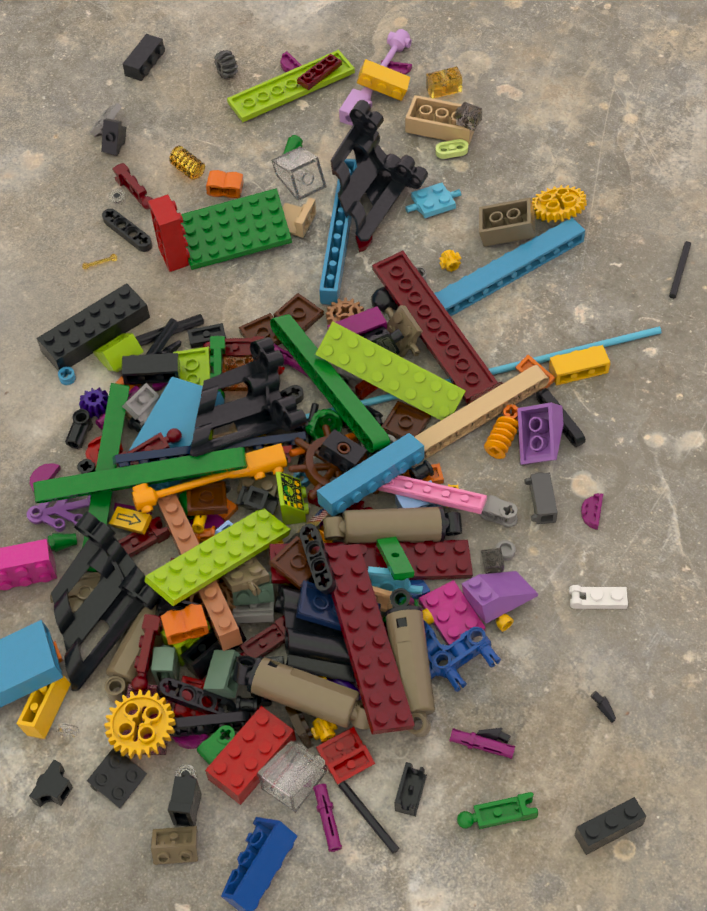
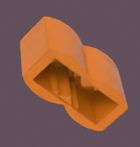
[206,170,244,198]
[161,604,209,645]

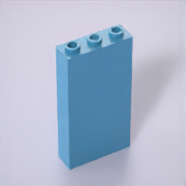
[129,377,225,491]
[0,620,63,708]

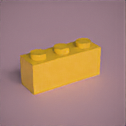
[357,59,410,101]
[549,345,610,386]
[16,675,71,739]

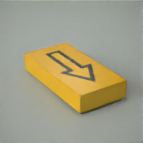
[109,506,152,535]

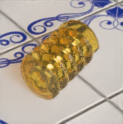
[169,145,205,180]

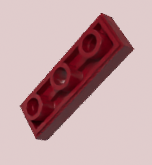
[297,54,342,91]

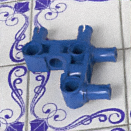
[424,621,501,692]

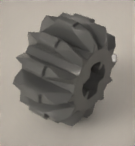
[214,50,238,79]

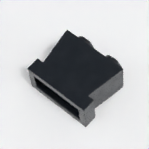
[168,775,202,827]

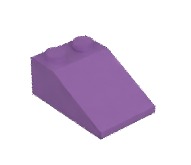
[518,402,563,465]
[461,571,538,624]

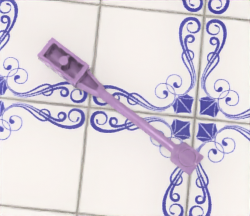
[339,29,412,126]

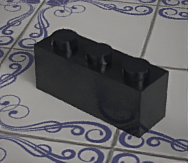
[123,34,165,81]
[122,353,180,385]
[180,623,247,680]
[574,797,646,855]

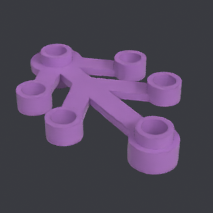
[27,495,91,532]

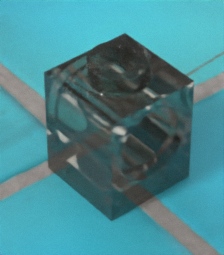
[455,102,482,131]
[480,548,504,574]

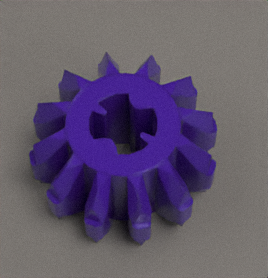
[79,387,108,419]

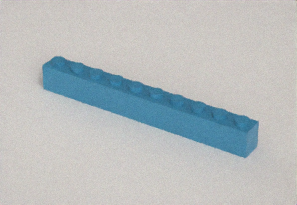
[319,159,357,305]
[434,217,585,316]

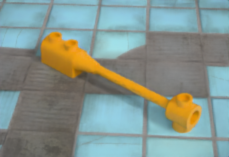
[131,443,287,514]

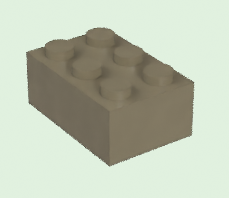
[479,198,535,247]

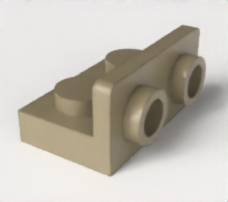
[151,826,198,865]

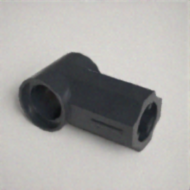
[65,409,93,449]

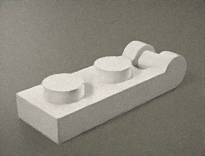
[569,585,628,609]

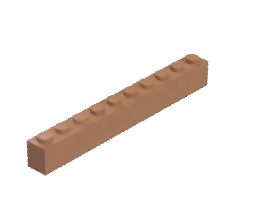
[157,486,243,651]

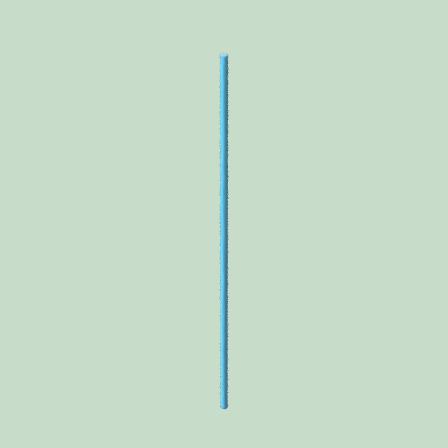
[305,326,661,419]

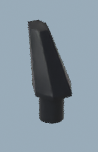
[158,340,181,354]
[365,405,383,426]
[590,691,616,723]
[476,728,511,744]

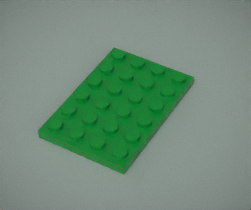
[181,188,292,270]

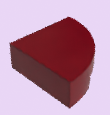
[355,235,373,252]

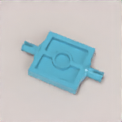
[405,183,462,219]
[368,566,423,604]

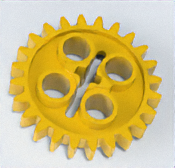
[532,185,587,223]
[104,690,176,760]

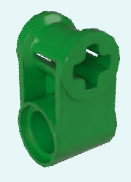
[197,725,236,765]

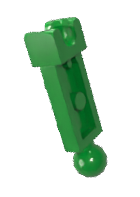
[210,336,226,399]
[457,792,538,829]

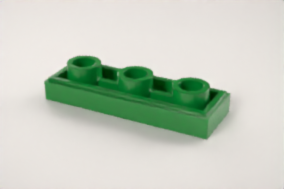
[376,537,414,581]

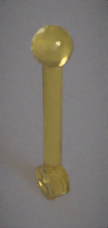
[82,254,118,269]

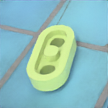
[435,139,469,159]

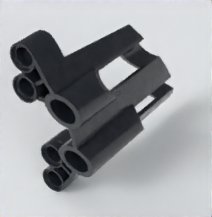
[330,100,428,241]
[190,337,307,457]
[51,511,162,691]
[274,583,388,683]

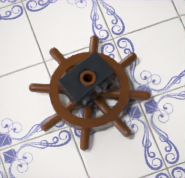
[288,424,379,509]

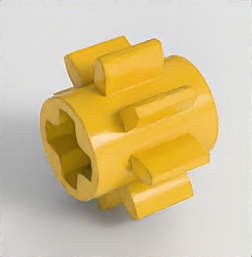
[439,250,461,272]
[310,718,338,742]

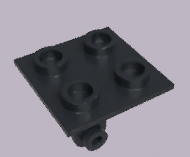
[87,748,147,808]

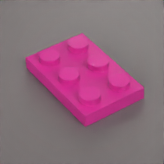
[419,580,485,646]

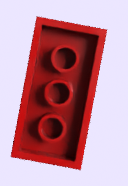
[148,194,190,272]
[205,706,296,805]

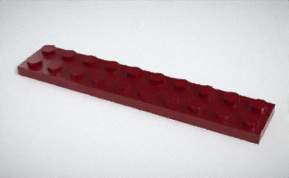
[372,250,498,403]
[269,540,473,584]
[322,544,415,735]

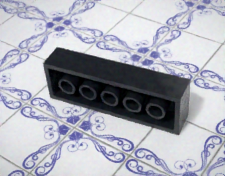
[36,283,150,372]

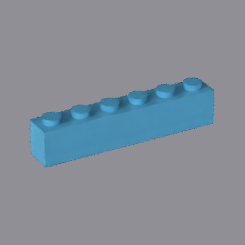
[317,433,425,517]

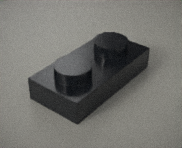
[187,323,226,348]

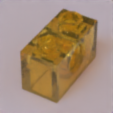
[426,66,462,99]

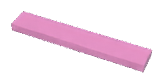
[377,475,487,514]

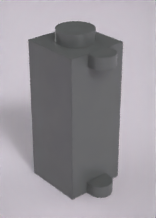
[524,472,558,524]

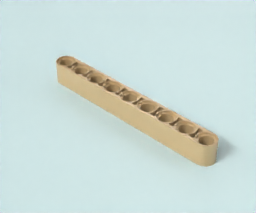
[415,365,549,465]

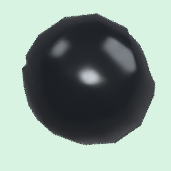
[371,287,398,313]

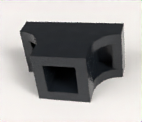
[101,118,126,155]
[236,485,279,515]
[29,760,73,808]

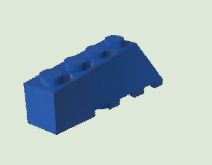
[221,817,298,911]

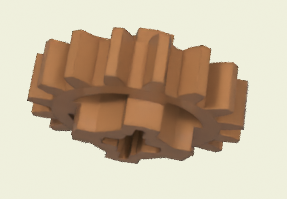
[326,298,364,325]

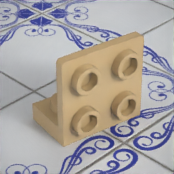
[282,198,316,238]

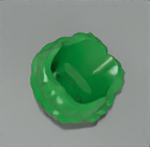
[305,409,342,441]

